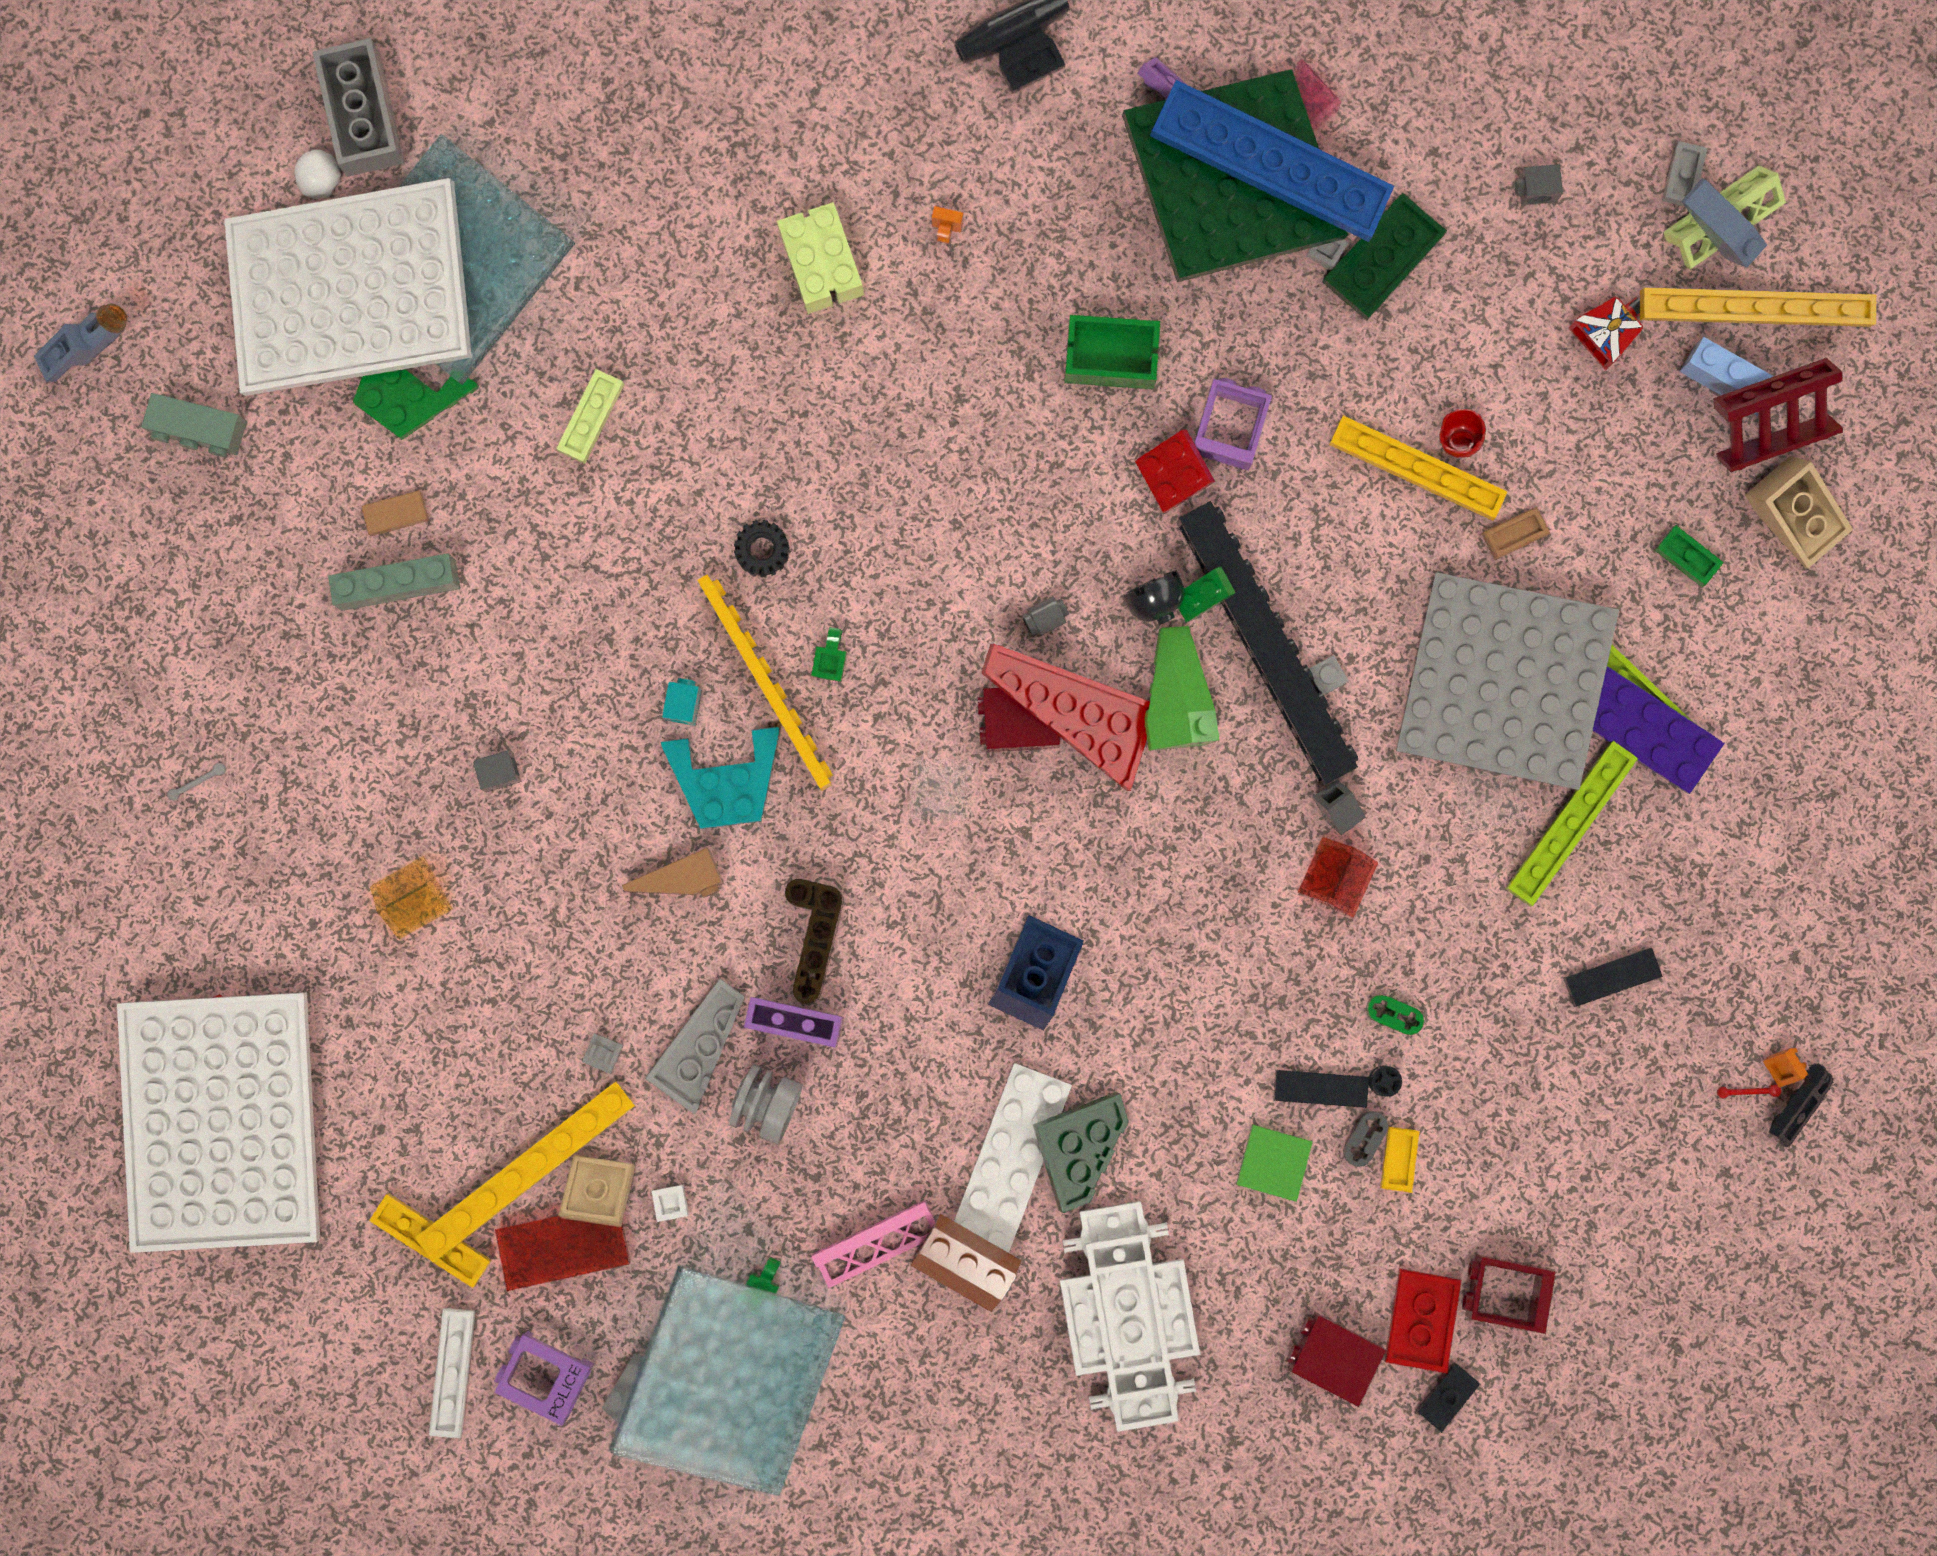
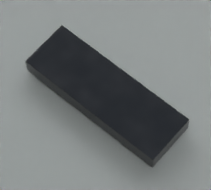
[1563,948,1663,1007]
[1273,1070,1369,1108]

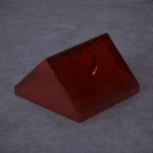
[1298,837,1378,918]

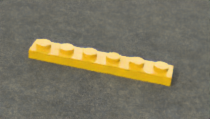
[1329,415,1508,521]

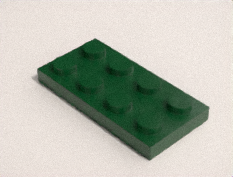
[1322,192,1447,321]

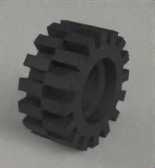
[734,520,790,578]

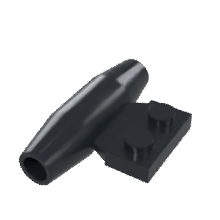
[954,0,1070,94]

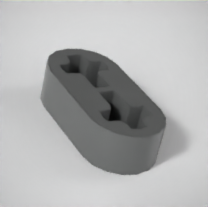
[1343,1111,1388,1167]

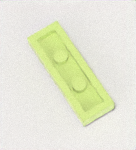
[556,369,625,464]

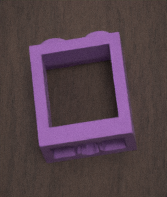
[1194,378,1272,471]

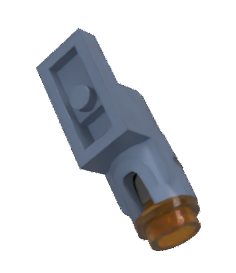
[34,303,127,382]

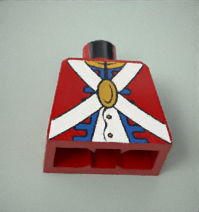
[1569,297,1643,371]

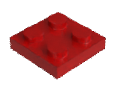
[1135,429,1215,513]

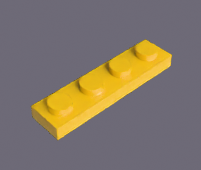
[369,1193,492,1288]

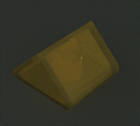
[370,856,453,940]

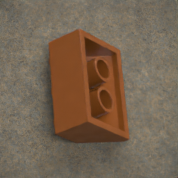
[910,1214,1022,1312]

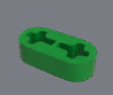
[1366,995,1424,1035]

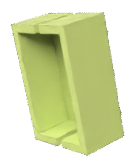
[777,202,864,314]

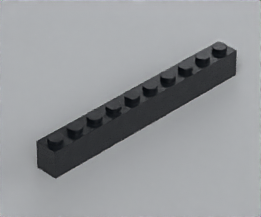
[1176,501,1358,787]

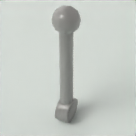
[167,763,226,801]

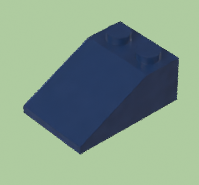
[988,915,1084,1031]

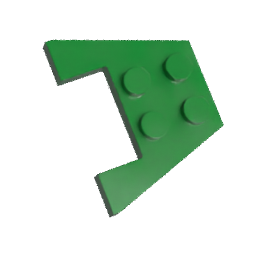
[352,368,479,440]

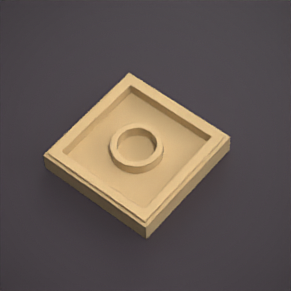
[559,1155,635,1227]

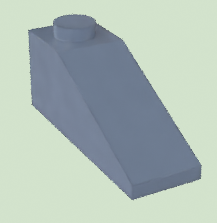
[1681,178,1767,268]

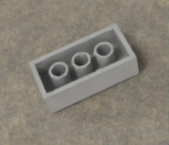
[313,38,405,177]

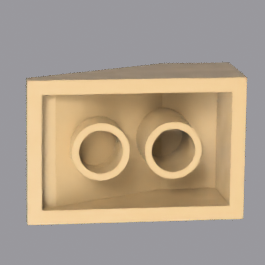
[1745,456,1853,569]

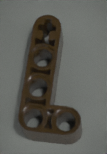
[785,879,844,1004]

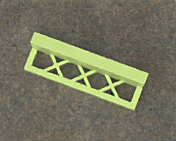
[1664,166,1786,269]

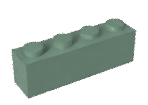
[328,553,461,611]

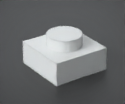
[652,1184,689,1222]

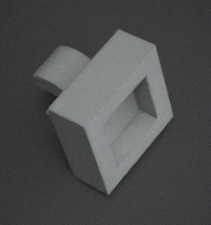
[582,1033,624,1074]

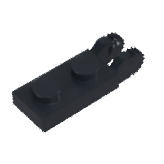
[1768,1063,1834,1148]

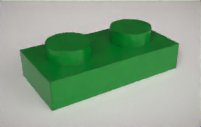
[1654,525,1724,588]
[1178,567,1235,623]

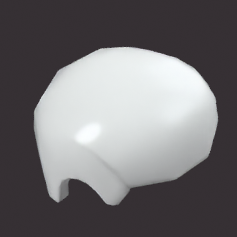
[294,150,341,199]

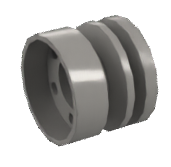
[729,1064,803,1145]

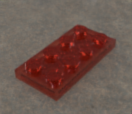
[495,1215,631,1291]

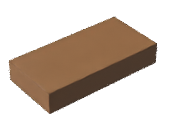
[361,490,429,536]
[1482,507,1550,560]

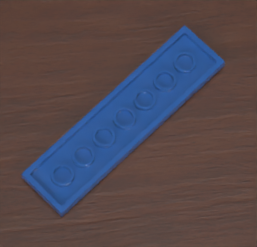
[1150,80,1394,242]

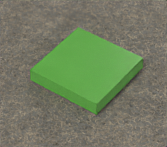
[1236,1124,1313,1202]

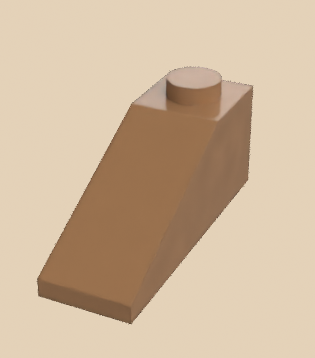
[622,848,724,898]

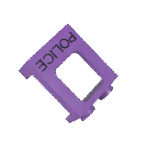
[494,1331,594,1426]

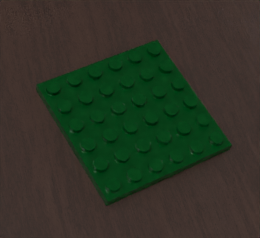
[1122,69,1349,282]

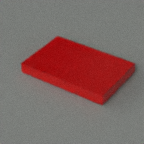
[1384,1268,1462,1374]

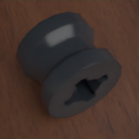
[1369,1065,1402,1097]

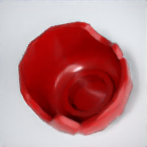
[1439,409,1486,458]

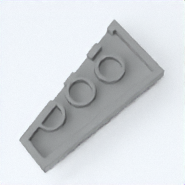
[645,978,745,1115]

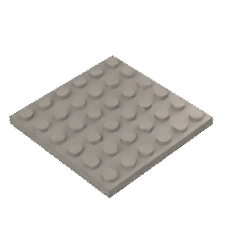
[1396,572,1619,790]

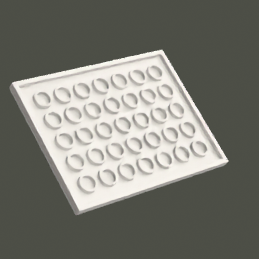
[224,178,472,396]
[117,992,320,1253]

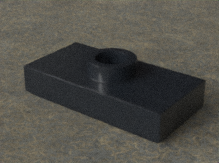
[1415,1362,1481,1433]

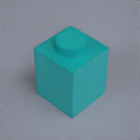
[662,678,702,726]

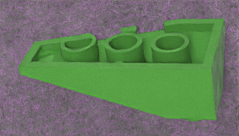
[1145,626,1220,751]

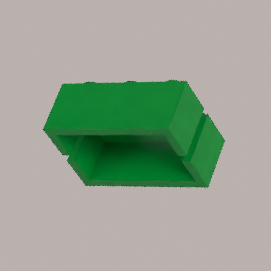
[1064,315,1160,390]

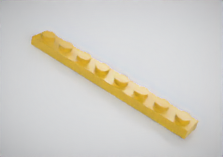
[1640,288,1876,327]
[697,574,834,791]
[415,1081,635,1263]

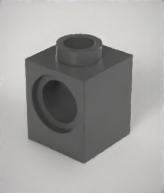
[1514,164,1563,205]

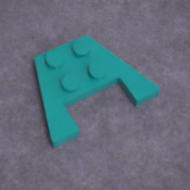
[661,727,780,829]

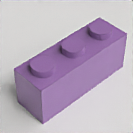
[744,997,844,1047]

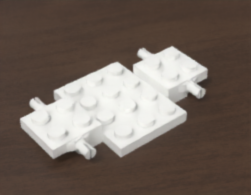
[1060,1201,1200,1432]

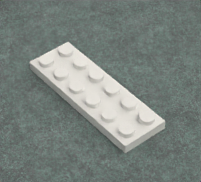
[954,1063,1072,1253]

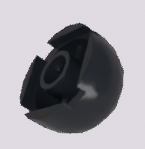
[1122,570,1185,625]

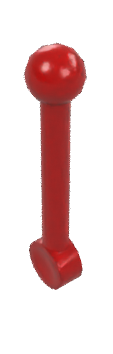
[1717,1084,1782,1099]

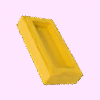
[1380,1126,1420,1193]

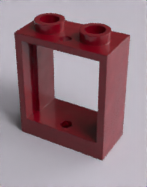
[1462,1254,1556,1334]

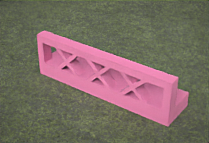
[811,1200,935,1288]

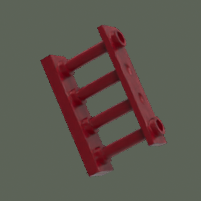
[1713,357,1843,473]

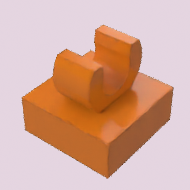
[932,206,964,244]
[1763,1048,1808,1088]

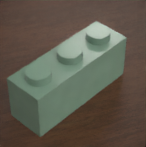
[141,393,247,458]

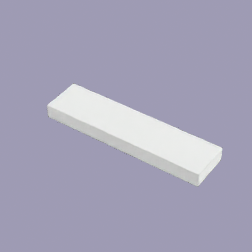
[429,1308,476,1438]

